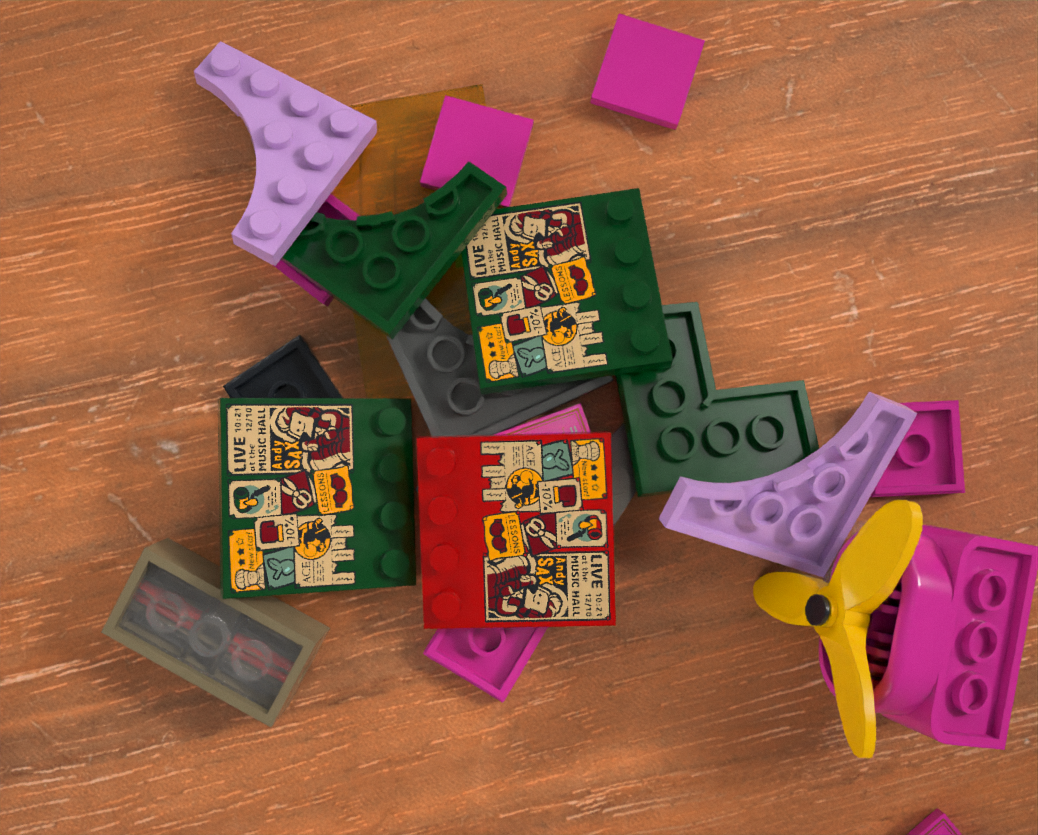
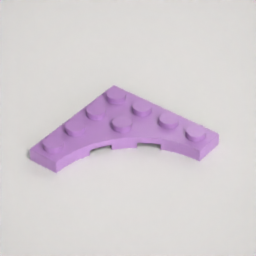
[194,41,377,266]
[659,392,917,578]

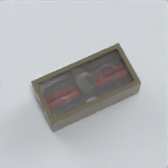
[101,538,330,727]

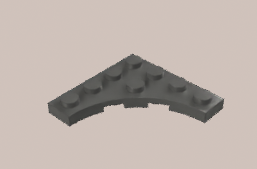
[387,298,614,436]

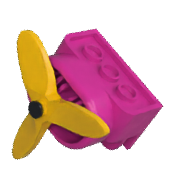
[753,500,1038,759]

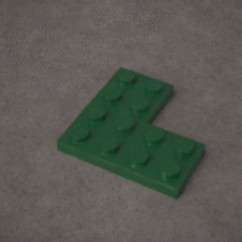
[616,302,819,497]

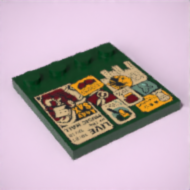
[462,188,673,395]
[218,398,416,599]

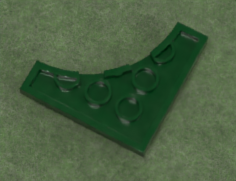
[281,161,507,340]

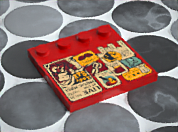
[416,431,616,629]

